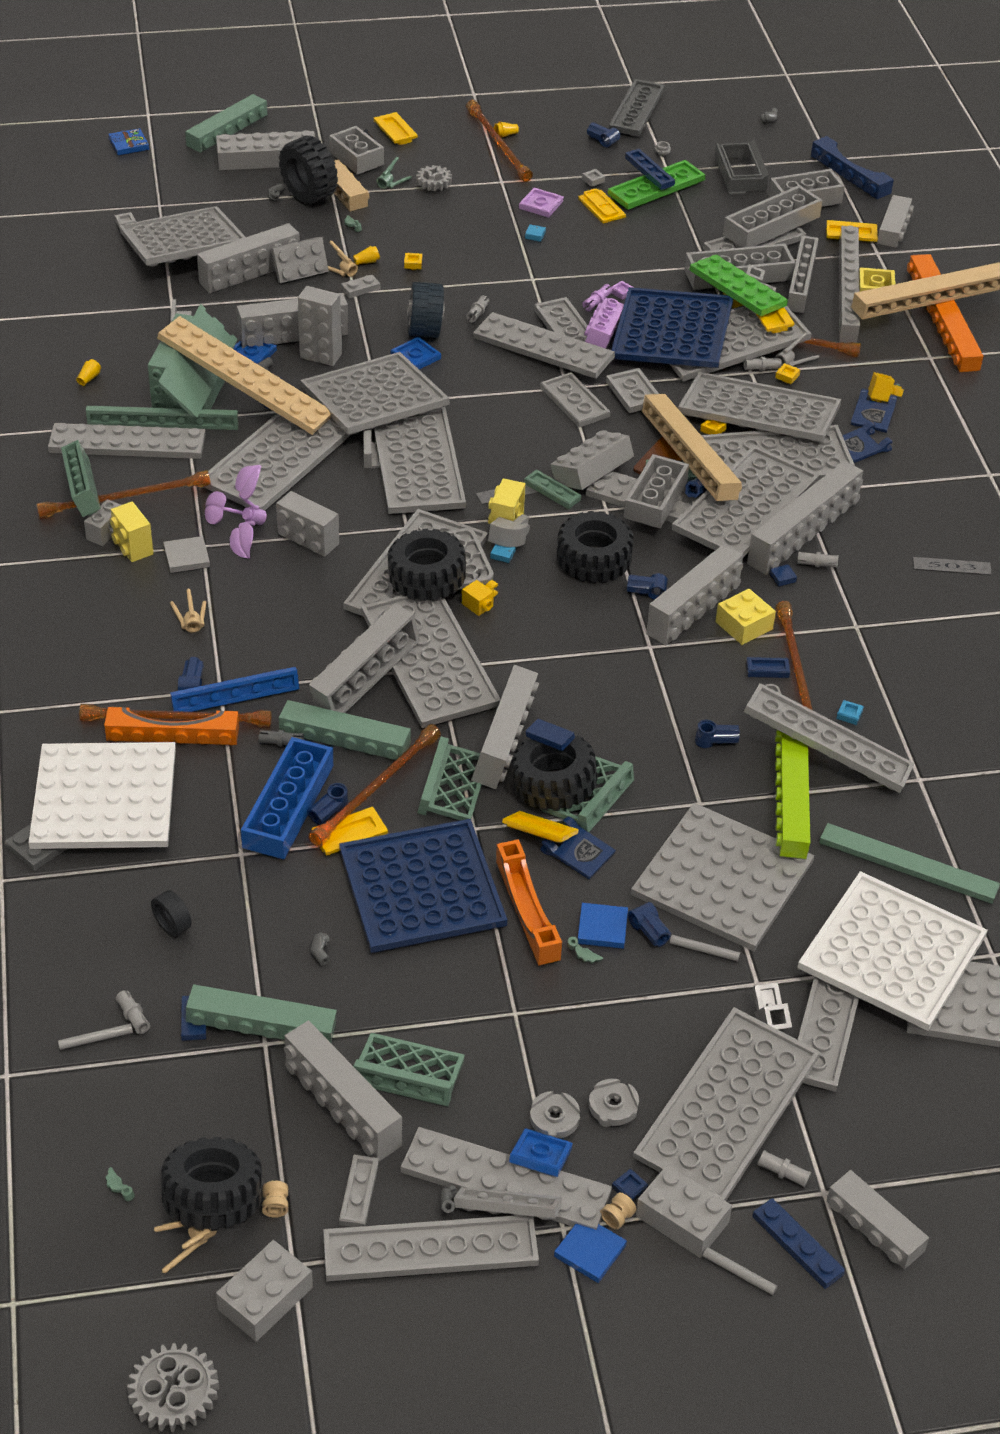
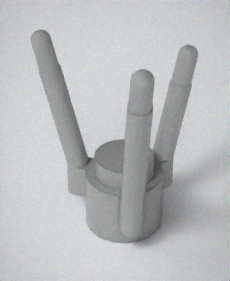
[776,332,819,366]

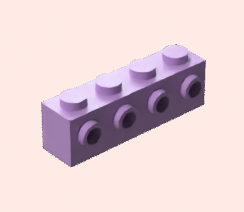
[584,297,624,349]

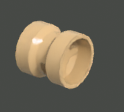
[262,1181,288,1218]
[600,1193,636,1230]

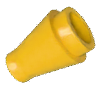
[494,122,519,138]
[353,246,380,265]
[76,359,101,386]

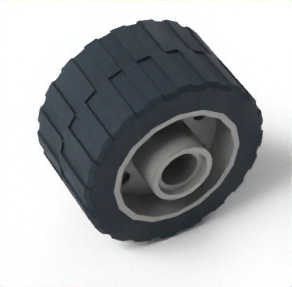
[407,282,445,338]

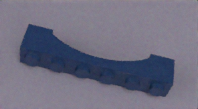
[811,136,894,199]

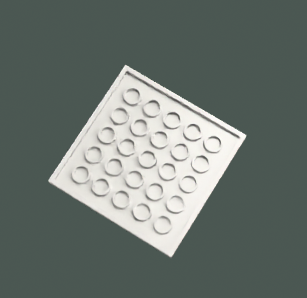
[29,742,176,849]
[797,871,988,1031]

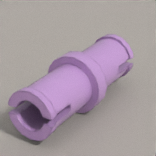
[582,284,613,311]

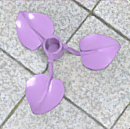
[205,465,266,559]

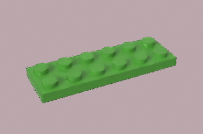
[608,160,706,209]
[689,255,788,316]

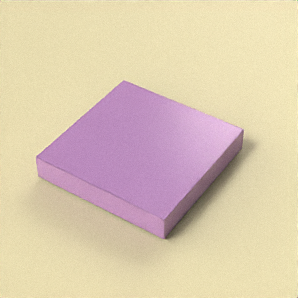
[519,188,563,218]

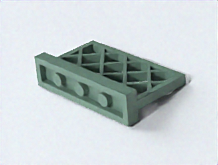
[417,736,481,820]
[542,756,634,832]
[354,1033,465,1106]

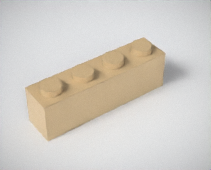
[334,160,369,211]

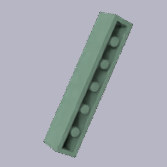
[185,94,267,152]
[61,440,101,517]
[279,700,411,761]
[186,984,337,1043]

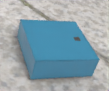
[525,225,546,241]
[490,544,516,563]
[836,700,864,725]

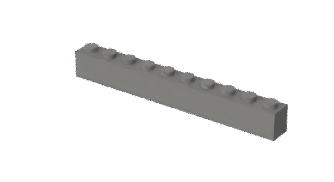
[839,225,860,344]

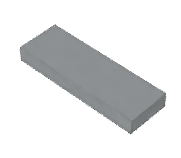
[339,1155,379,1227]

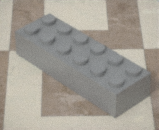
[216,130,315,170]
[723,185,822,248]
[197,223,300,294]
[684,244,795,290]
[237,293,348,348]
[646,544,743,646]
[309,603,420,713]
[471,665,539,789]
[284,1020,402,1161]

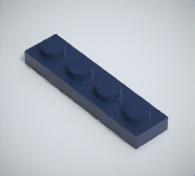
[625,149,675,190]
[752,1198,845,1289]

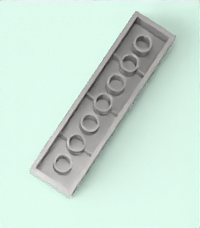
[747,460,863,575]

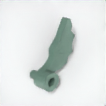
[344,215,362,232]
[567,937,603,964]
[105,1167,135,1201]

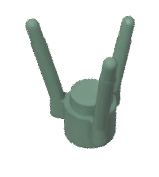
[377,157,412,189]

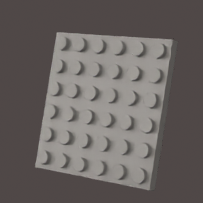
[119,206,246,266]
[301,352,450,435]
[631,803,814,951]

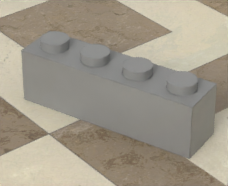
[877,195,914,248]
[827,1170,929,1270]

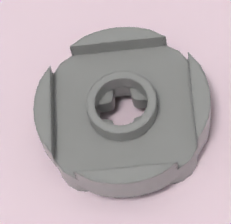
[589,1079,639,1127]
[530,1091,580,1138]

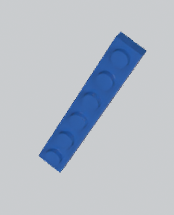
[170,667,300,715]

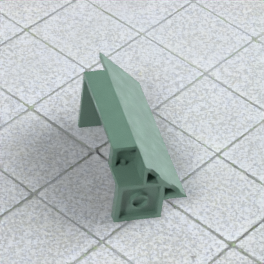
[148,304,238,418]

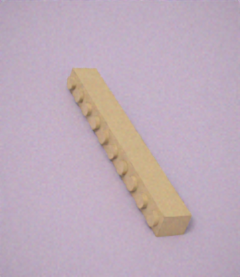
[851,262,1000,319]
[642,394,742,501]

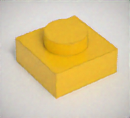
[404,253,422,270]
[775,363,800,384]
[700,419,727,435]

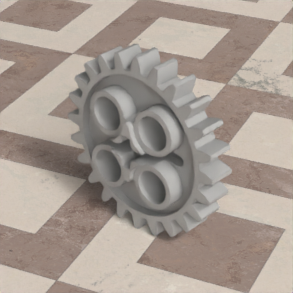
[127,1343,219,1432]

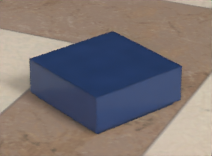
[770,565,797,586]
[612,1169,649,1202]

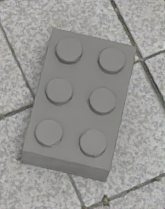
[329,126,384,174]
[276,491,339,557]
[636,1164,732,1258]
[216,1240,313,1342]

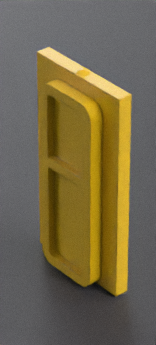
[374,112,418,145]
[578,189,626,224]
[826,220,878,242]
[756,307,794,333]
[311,806,388,856]
[502,811,579,843]

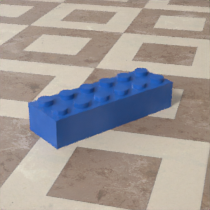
[241,737,334,859]

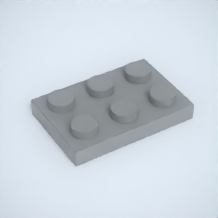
[271,237,329,283]
[606,368,659,413]

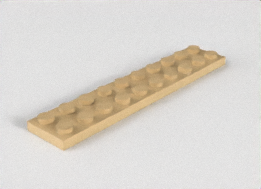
[157,316,331,435]

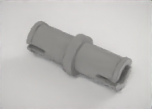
[466,295,490,323]
[743,357,781,371]
[797,552,839,568]
[116,990,150,1034]
[758,1150,811,1188]

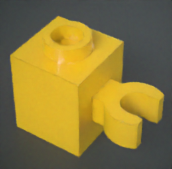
[868,372,904,403]
[462,580,498,616]

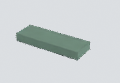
[524,469,581,509]

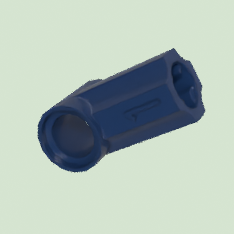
[587,122,620,148]
[685,478,707,498]
[627,573,668,600]
[178,657,204,691]
[695,719,740,748]
[307,783,348,825]
[628,902,671,947]

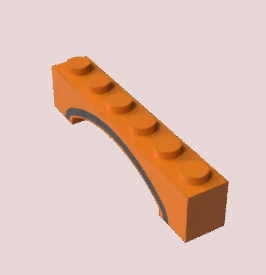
[104,707,239,745]
[496,839,562,965]

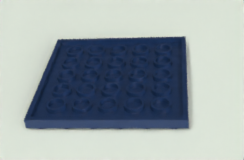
[611,287,734,368]
[339,819,507,953]

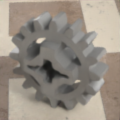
[416,165,452,191]

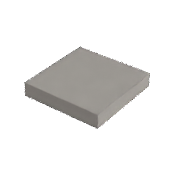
[163,536,210,573]

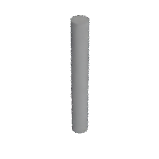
[670,935,740,962]
[58,1023,133,1050]
[703,1247,777,1296]

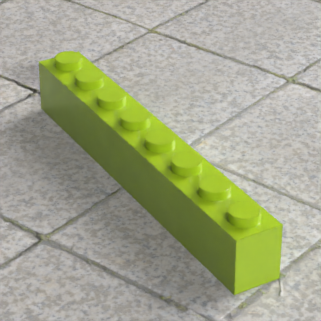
[775,729,810,859]

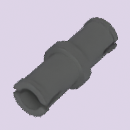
[258,730,304,747]

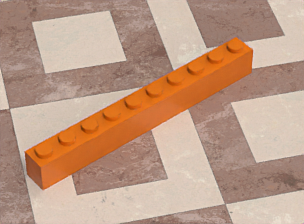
[907,254,983,372]

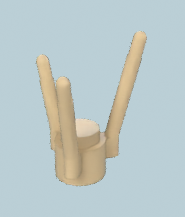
[328,241,358,277]
[170,589,206,633]
[154,1221,217,1273]

